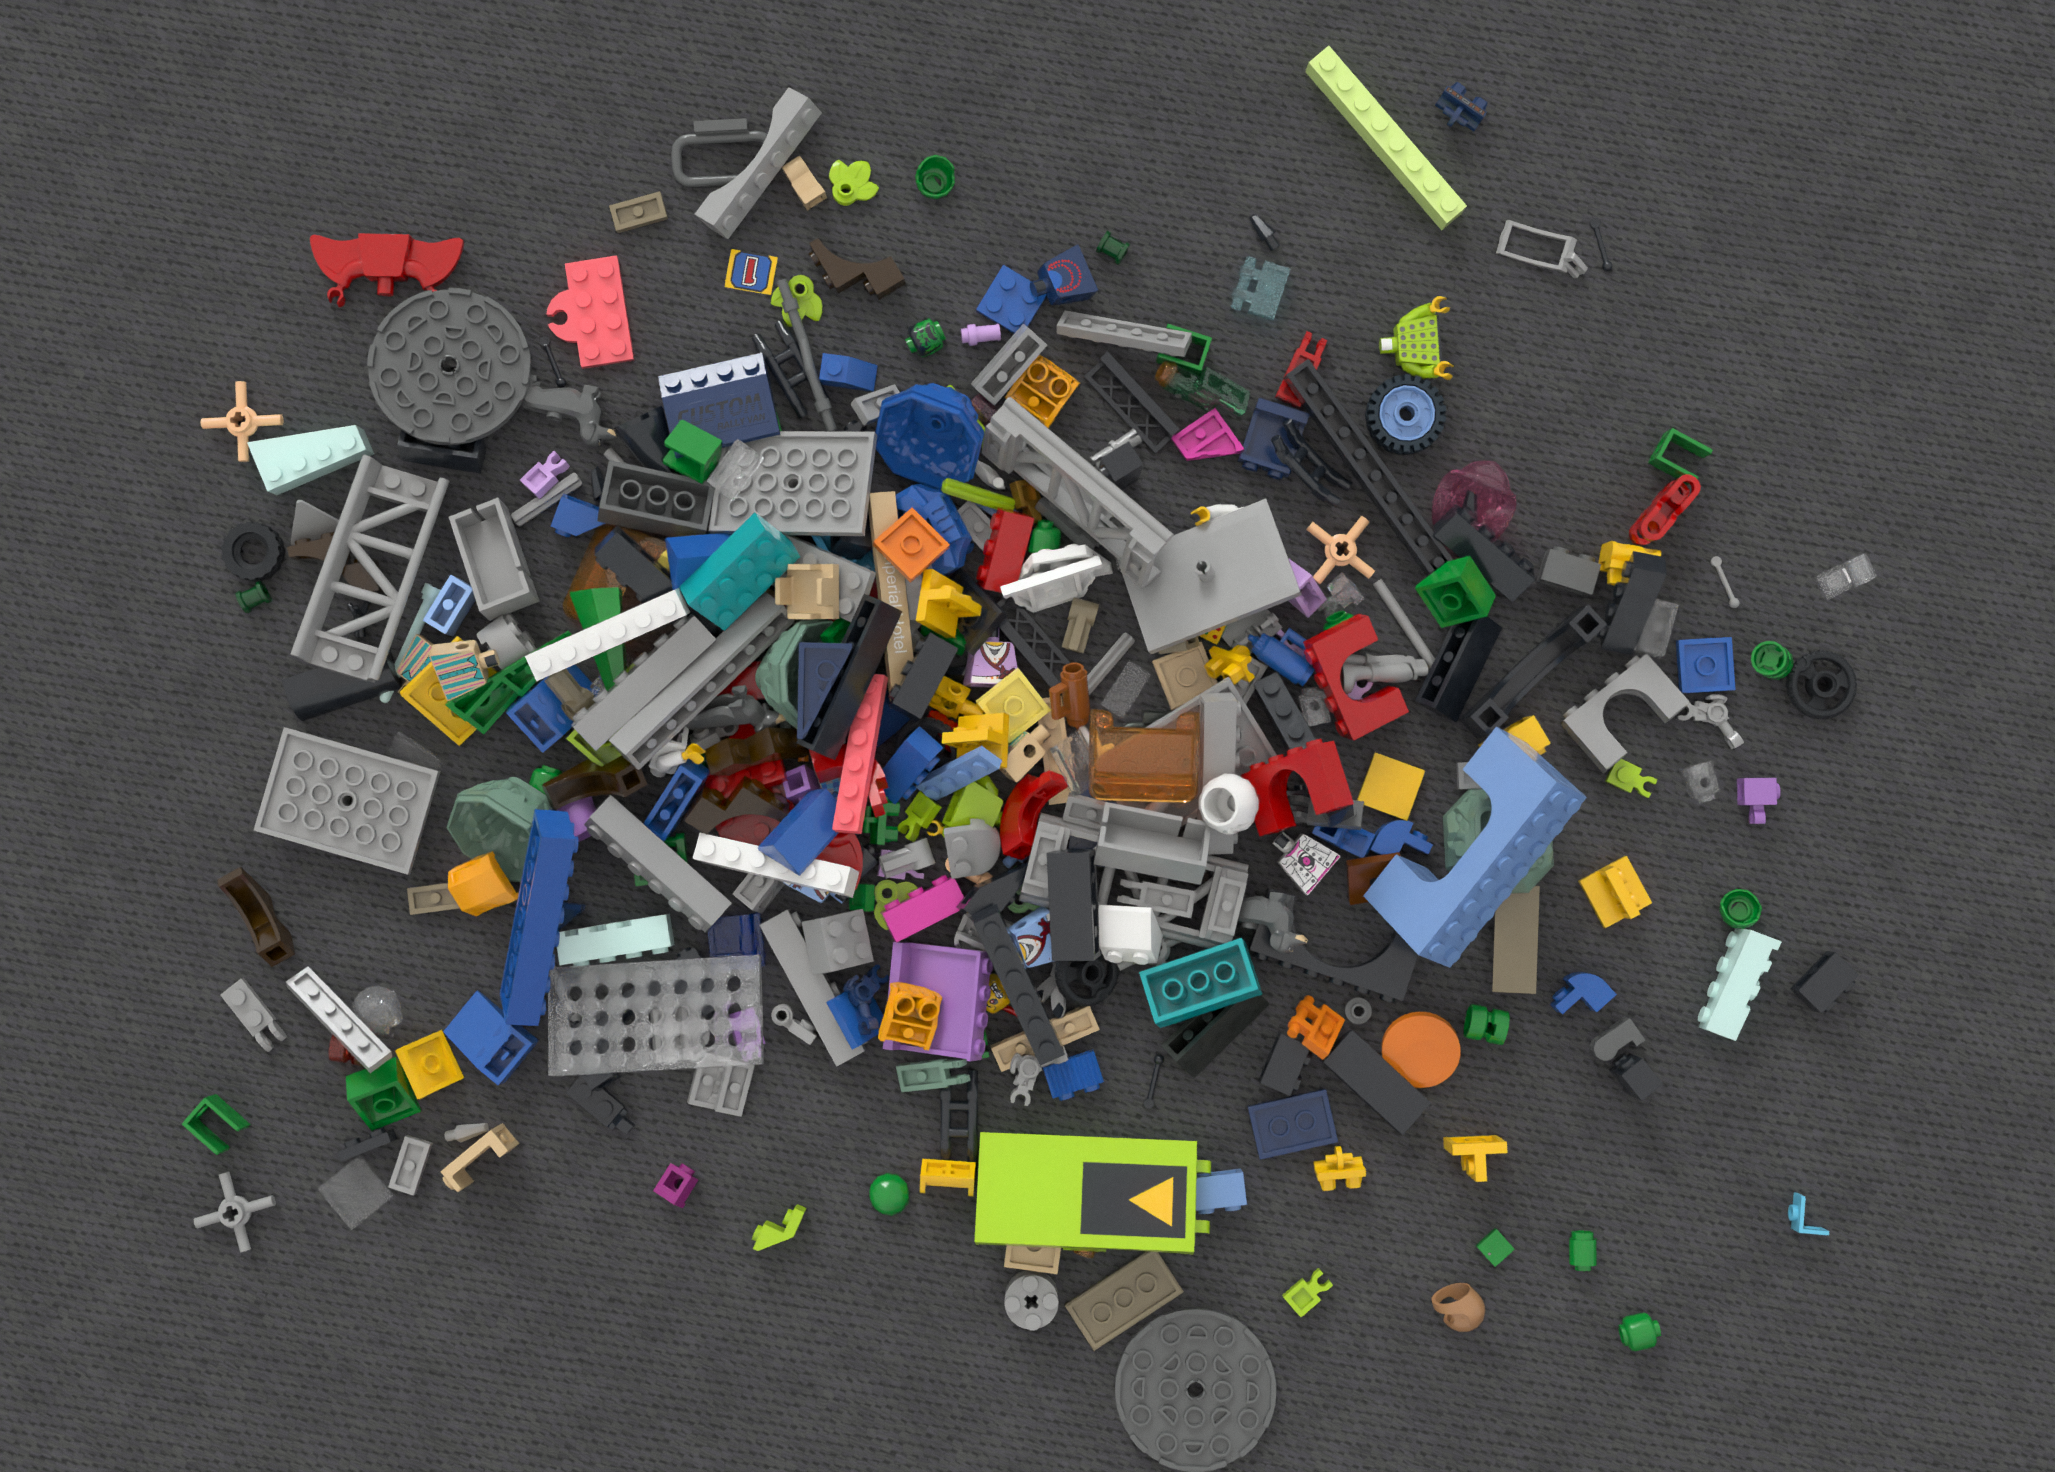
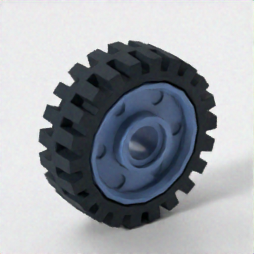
[1365,374,1446,455]

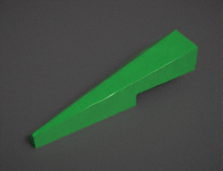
[570,587,627,691]
[445,631,573,734]

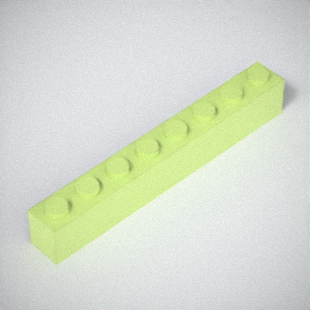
[1305,46,1467,230]

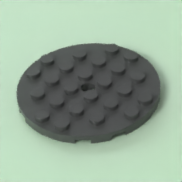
[367,288,531,445]
[1115,1307,1276,1472]

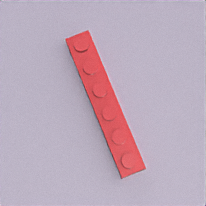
[832,674,888,834]

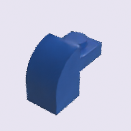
[1370,820,1433,855]
[1312,826,1376,858]
[1550,972,1617,1014]

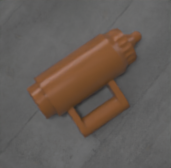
[1049,663,1090,730]

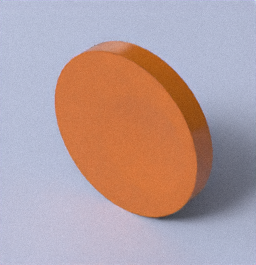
[1381,1012,1461,1088]

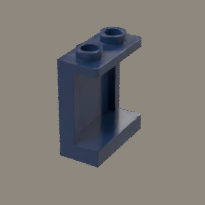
[1238,398,1310,480]

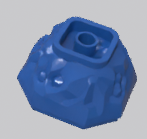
[875,383,984,490]

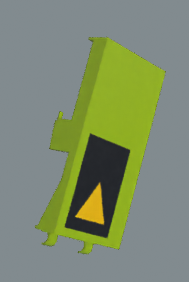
[975,1132,1211,1255]

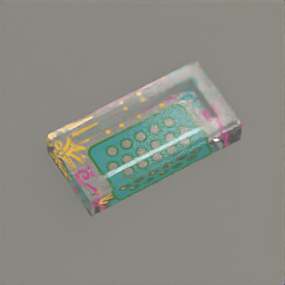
[1101,660,1151,719]

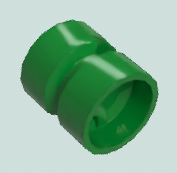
[1751,641,1794,680]
[1463,1004,1510,1045]

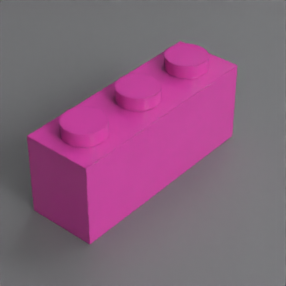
[880,875,964,943]

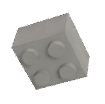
[802,909,874,975]

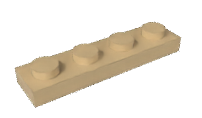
[1038,696,1074,805]
[990,1006,1100,1072]

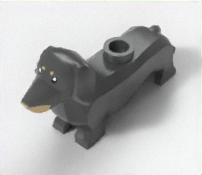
[521,375,617,447]
[685,685,786,734]
[1237,892,1308,954]

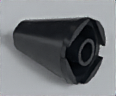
[614,406,676,474]

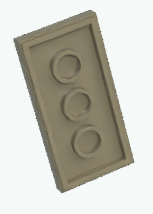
[1065,1251,1184,1351]

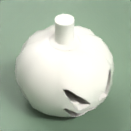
[1199,773,1259,835]

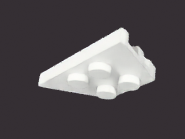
[1018,544,1113,581]
[1000,555,1102,613]

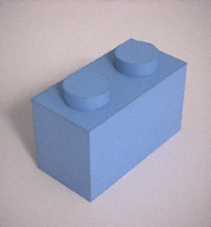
[1196,1169,1247,1214]

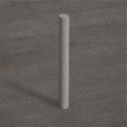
[1373,579,1435,669]

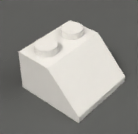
[1098,905,1163,965]

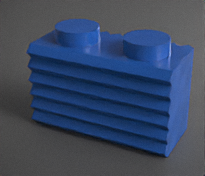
[1043,1049,1104,1101]

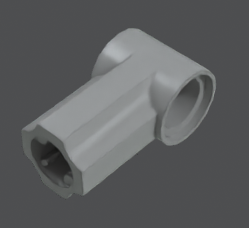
[878,838,935,879]

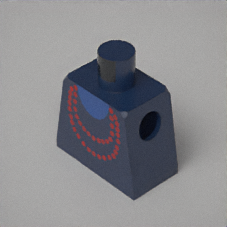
[1030,245,1098,306]

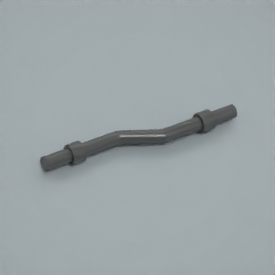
[777,279,837,432]

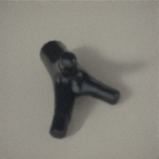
[347,601,371,637]

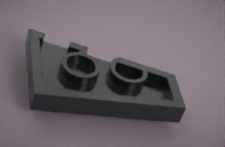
[949,568,1007,656]

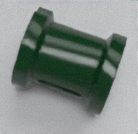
[1096,231,1130,265]
[235,581,272,614]

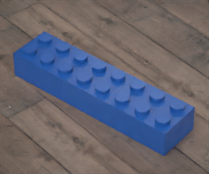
[500,809,578,1026]

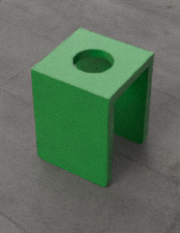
[1155,324,1212,377]
[663,420,722,485]
[1648,428,1713,485]
[182,1094,251,1155]

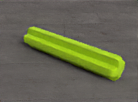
[941,478,1015,511]

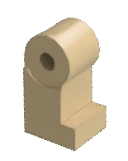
[781,156,827,210]

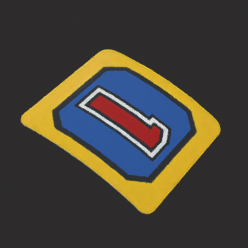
[725,249,778,295]

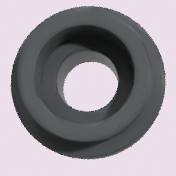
[1345,997,1372,1024]

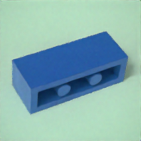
[882,726,943,804]
[643,759,710,842]

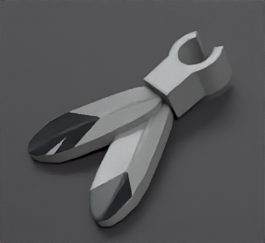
[1037,961,1072,1018]

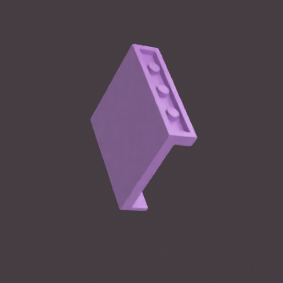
[883,942,993,1061]

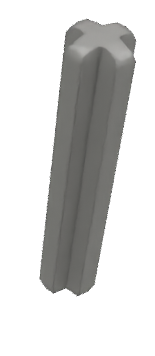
[511,473,583,527]
[1087,632,1135,695]

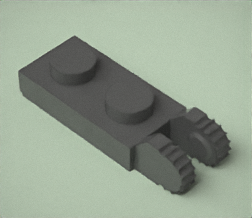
[1288,795,1364,830]

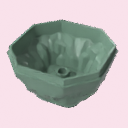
[755,619,833,729]
[447,777,553,882]
[1443,788,1554,893]

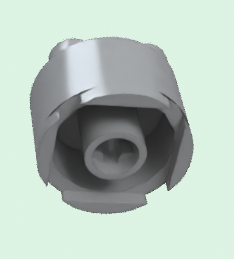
[477,613,537,669]
[1004,1270,1059,1331]

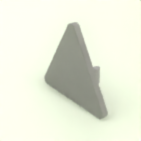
[291,500,339,545]

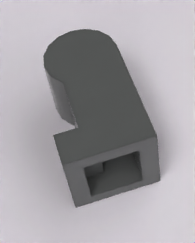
[1589,1016,1645,1061]

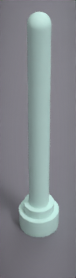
[380,583,441,703]

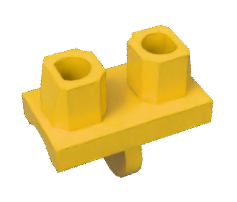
[1204,645,1255,685]
[1313,1146,1366,1191]

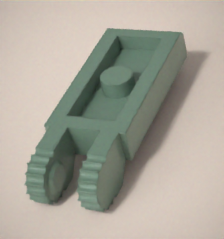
[896,1058,970,1092]

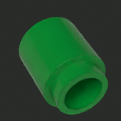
[1569,1230,1597,1271]

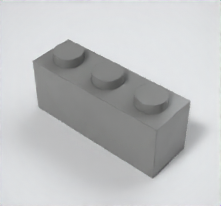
[971,324,1047,406]

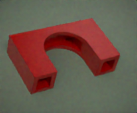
[1303,614,1409,741]
[1240,738,1354,837]

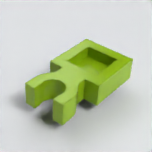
[1605,759,1657,798]
[898,791,942,842]
[1282,1268,1333,1317]

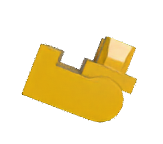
[1598,541,1661,586]

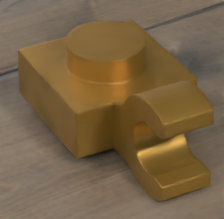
[1009,480,1042,524]

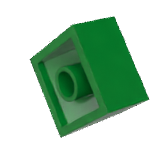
[1415,556,1496,628]
[346,1057,421,1131]

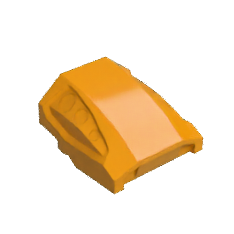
[1005,354,1080,428]
[448,851,519,917]
[878,982,942,1051]

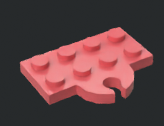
[546,256,635,369]

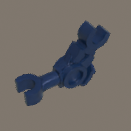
[843,964,889,1035]

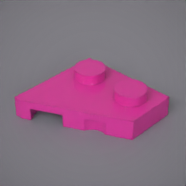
[1171,408,1244,461]

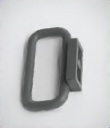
[671,118,767,188]

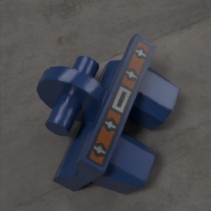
[1435,82,1487,132]

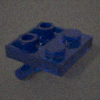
[708,913,766,972]

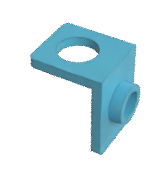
[1788,1192,1829,1235]

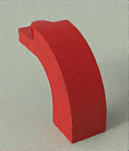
[809,744,889,817]
[1000,770,1070,860]

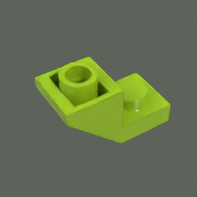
[752,1204,807,1251]

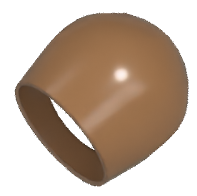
[1431,1283,1485,1332]

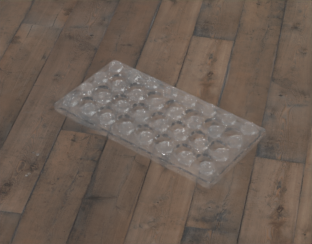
[548,955,764,1077]

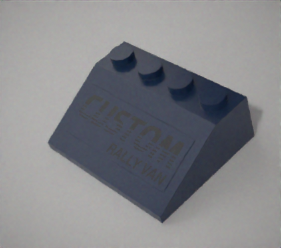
[658,353,780,459]

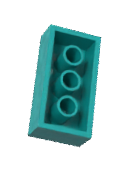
[679,512,800,631]
[1139,938,1262,1028]

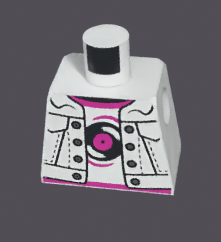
[1272,832,1340,895]

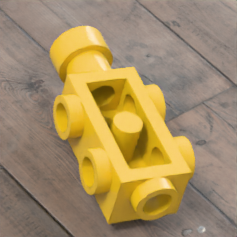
[929,676,984,719]

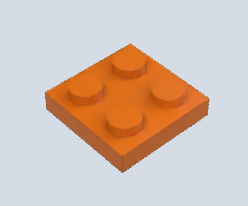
[873,508,950,583]

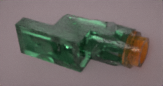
[1155,361,1250,416]

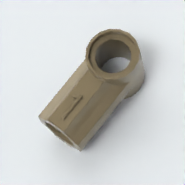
[1062,597,1099,653]
[544,668,595,721]

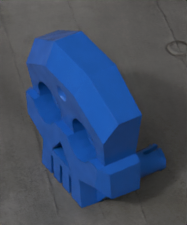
[870,484,974,576]

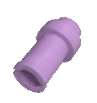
[961,324,1001,346]

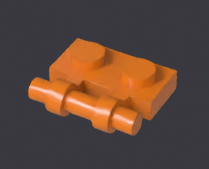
[1287,995,1345,1060]

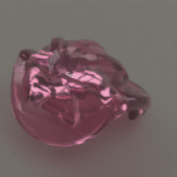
[1432,460,1517,539]

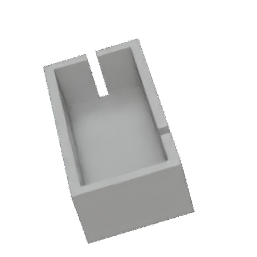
[449,498,540,621]
[1094,802,1211,885]

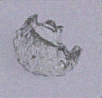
[351,986,403,1035]

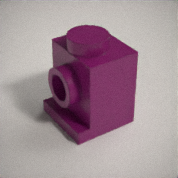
[653,1163,698,1208]

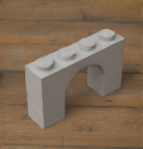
[1561,654,1690,773]

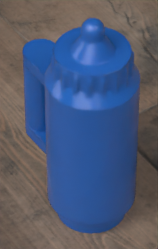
[1248,628,1315,686]

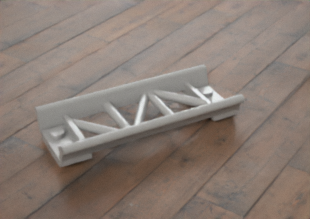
[982,397,1174,589]
[290,455,449,683]
[1019,813,1249,949]

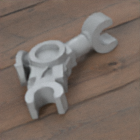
[1676,694,1744,749]
[1010,1046,1068,1106]

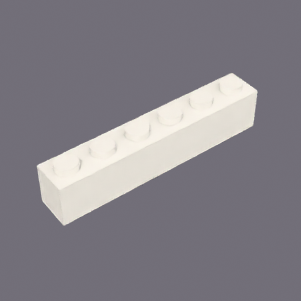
[525,588,690,681]
[693,833,859,898]

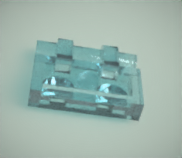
[1231,256,1290,321]

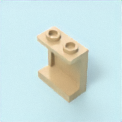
[441,1123,519,1192]

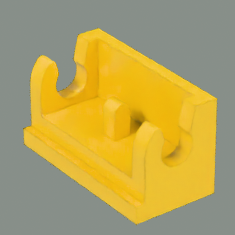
[920,1159,976,1197]

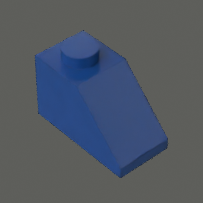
[819,353,877,392]
[551,493,605,537]

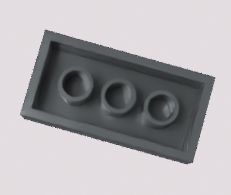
[597,460,715,537]

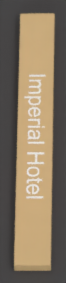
[868,491,914,701]

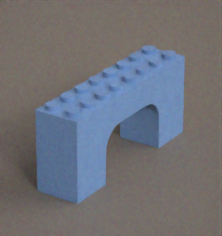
[1364,727,1587,968]

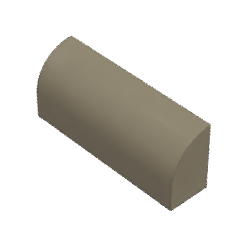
[1492,886,1540,994]

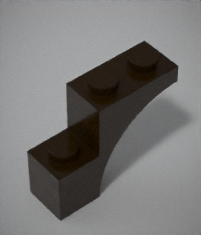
[809,238,906,300]
[287,532,384,594]
[705,727,810,776]
[542,755,648,810]
[684,776,790,835]
[217,867,295,967]

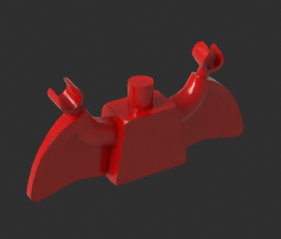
[310,233,464,307]

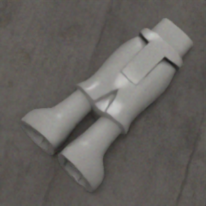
[1340,653,1428,694]

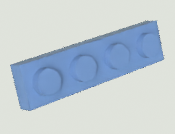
[916,746,1002,801]

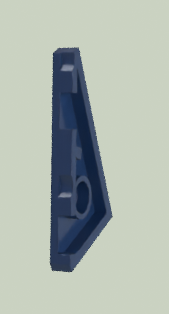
[797,642,853,739]

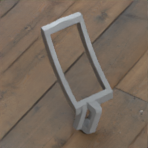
[1496,220,1588,278]

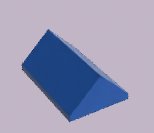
[665,533,732,591]
[757,788,839,876]

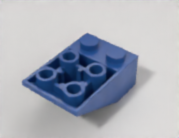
[506,664,600,753]
[443,990,539,1086]

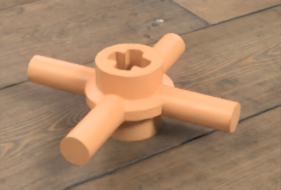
[201,381,284,462]
[1306,516,1375,584]

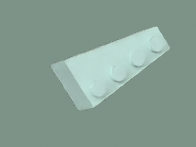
[247,425,374,495]
[557,914,675,967]
[1698,928,1781,1041]

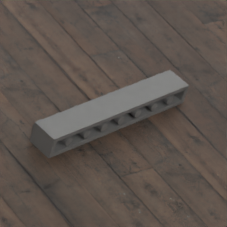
[609,592,795,770]

